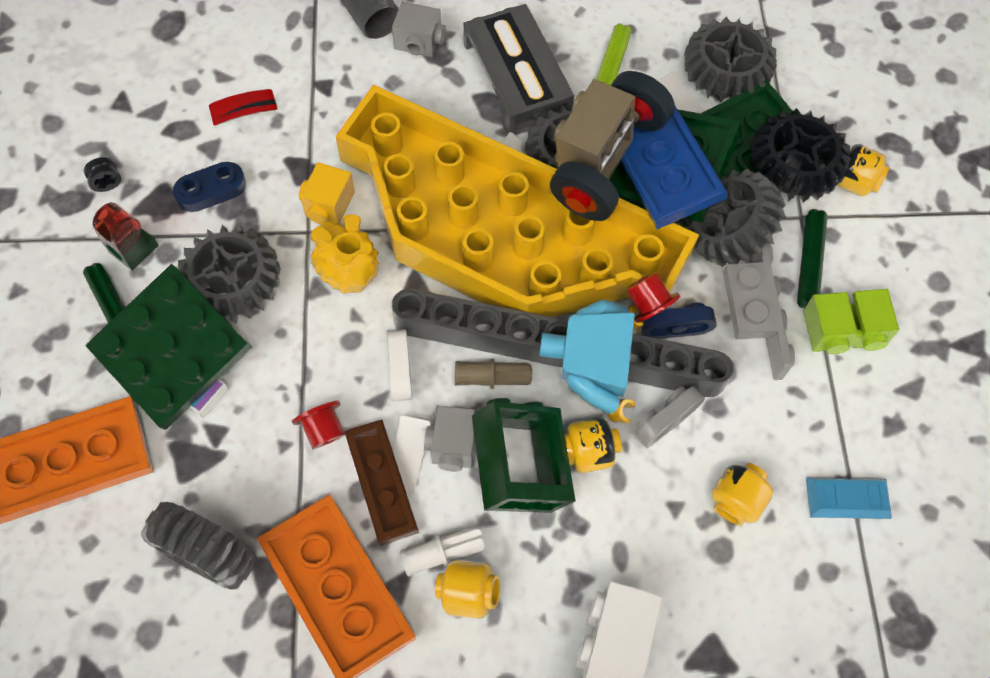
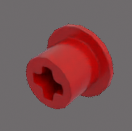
[625,271,681,323]
[291,400,345,450]

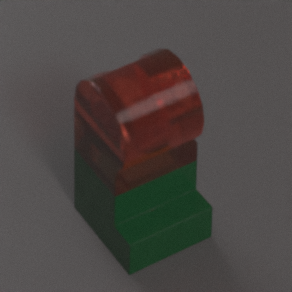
[92,202,159,271]

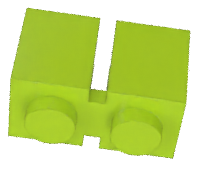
[803,289,900,354]

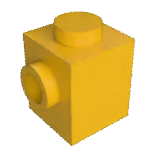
[299,162,355,224]

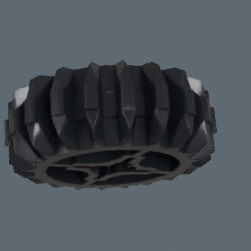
[750,108,851,203]

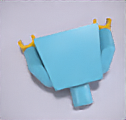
[540,299,644,423]

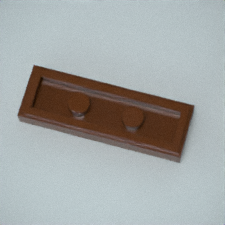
[344,419,419,546]

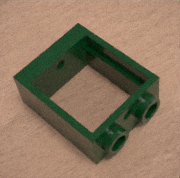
[472,398,576,513]

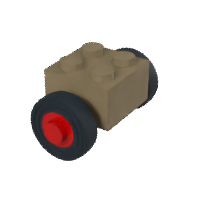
[550,71,675,221]

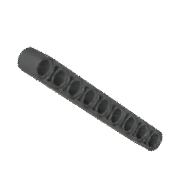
[392,289,734,397]

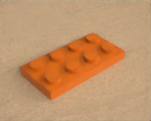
[0,396,153,524]
[256,494,416,678]

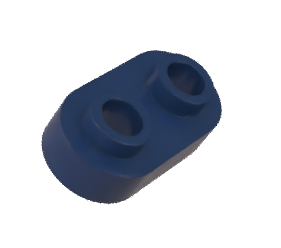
[173,161,246,212]
[640,302,717,339]

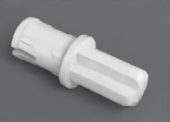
[400,527,485,577]

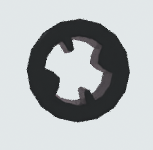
[83,157,122,192]

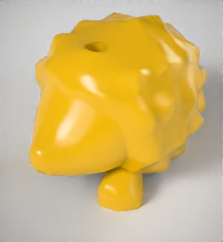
[311,214,379,294]

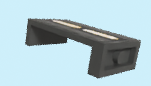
[463,4,575,135]

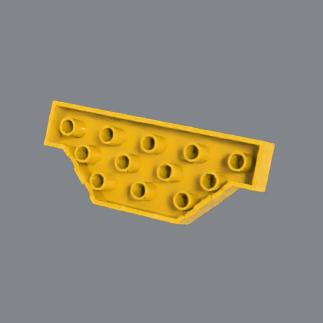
[336,84,699,317]

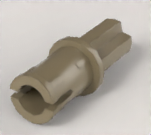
[455,359,532,389]

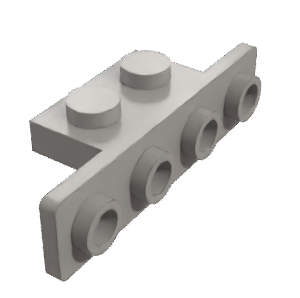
[723,243,795,380]

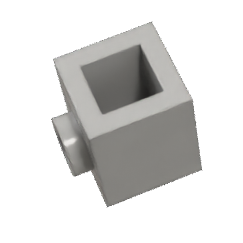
[392,1,446,58]
[424,405,477,472]

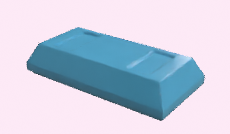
[806,478,892,519]

